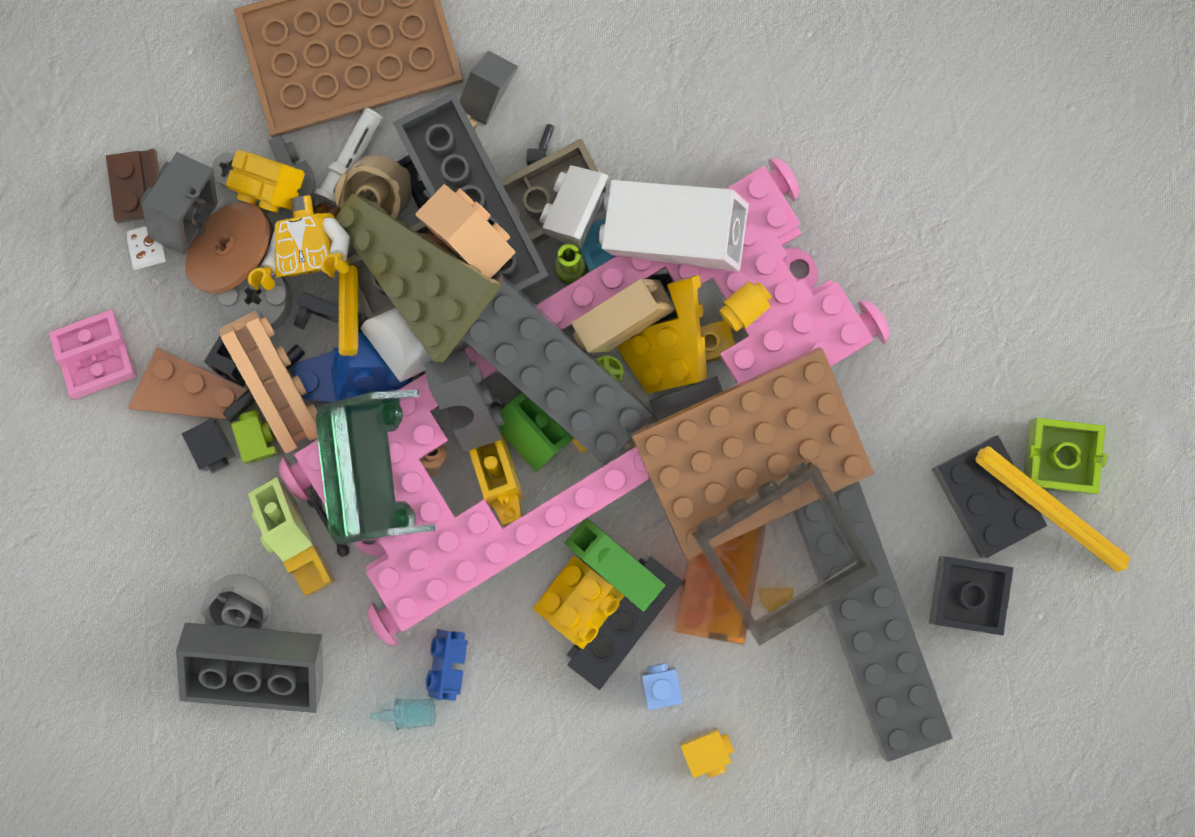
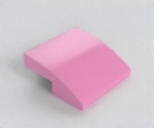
[49,309,137,400]

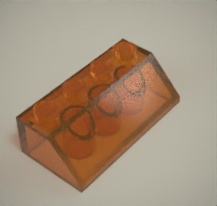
[673,523,767,645]

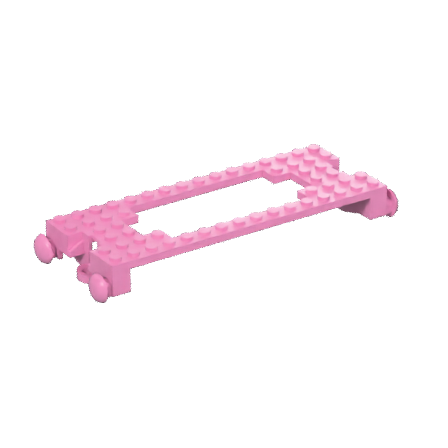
[279,158,890,646]

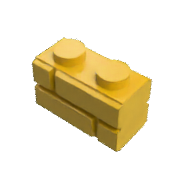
[226,149,305,213]

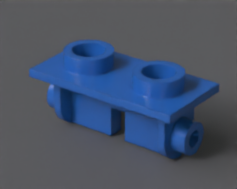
[426,629,468,701]

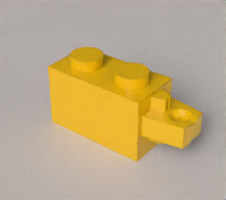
[469,432,525,528]

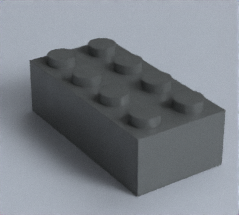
[176,622,323,713]

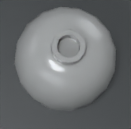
[201,574,272,629]

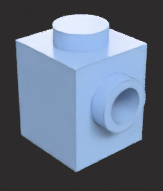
[642,663,683,710]

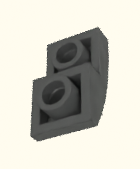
[649,376,723,421]

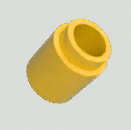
[719,281,772,332]

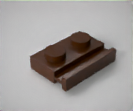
[106,148,159,223]

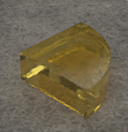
[758,587,794,622]

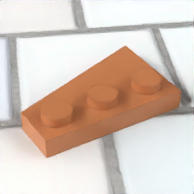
[128,348,247,421]

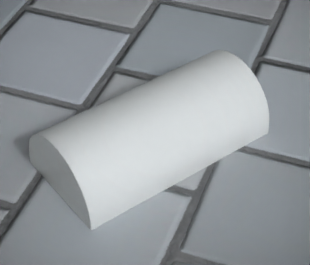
[361,308,470,382]

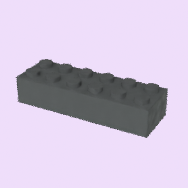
[393,91,550,294]
[462,271,653,465]

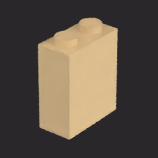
[571,279,676,353]

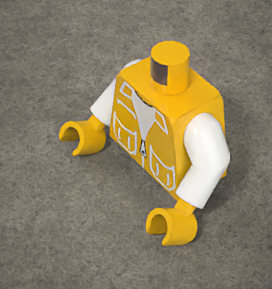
[248,195,350,290]

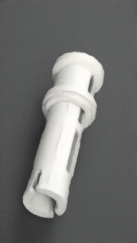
[314,108,383,206]

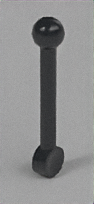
[307,494,350,557]

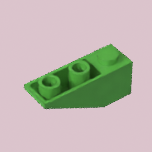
[564,518,666,612]

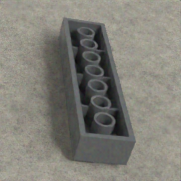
[793,481,953,762]

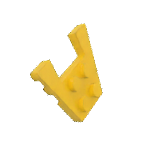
[616,274,707,394]

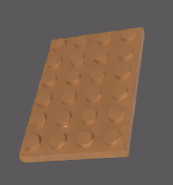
[234,0,464,138]
[630,347,874,560]

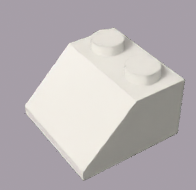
[539,165,609,250]

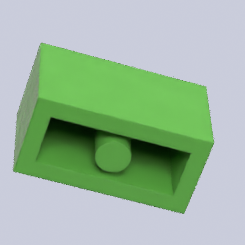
[500,392,574,473]

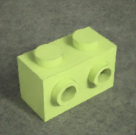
[248,477,313,562]

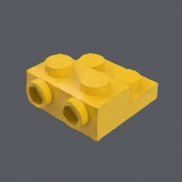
[532,555,624,649]

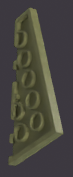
[335,194,503,363]

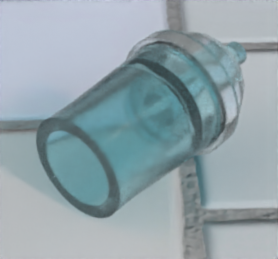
[370,697,436,732]

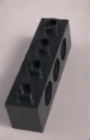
[567,556,683,690]

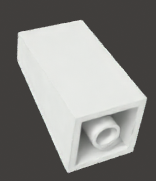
[599,180,749,272]

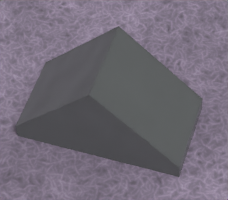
[460,51,518,125]

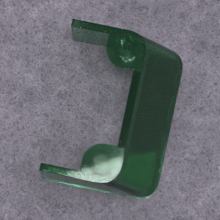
[316,389,436,544]

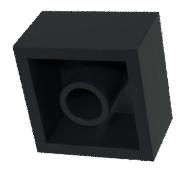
[929,556,1014,636]

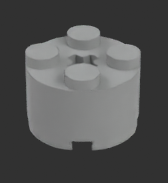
[218,263,292,330]

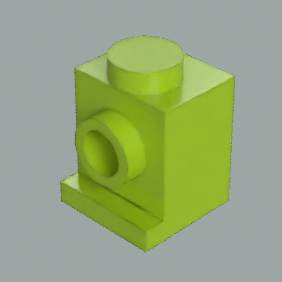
[231,410,281,464]

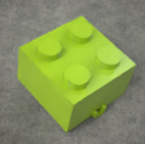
[1024,418,1107,495]

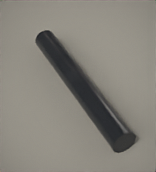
[222,344,305,423]

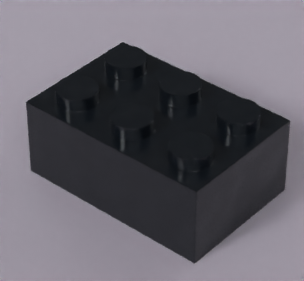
[932,435,1047,558]

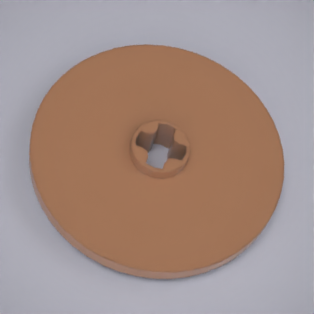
[185,202,270,294]

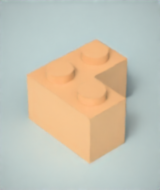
[415,184,516,279]

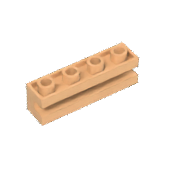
[219,311,323,454]

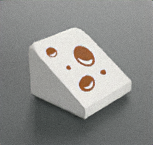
[127,226,167,270]

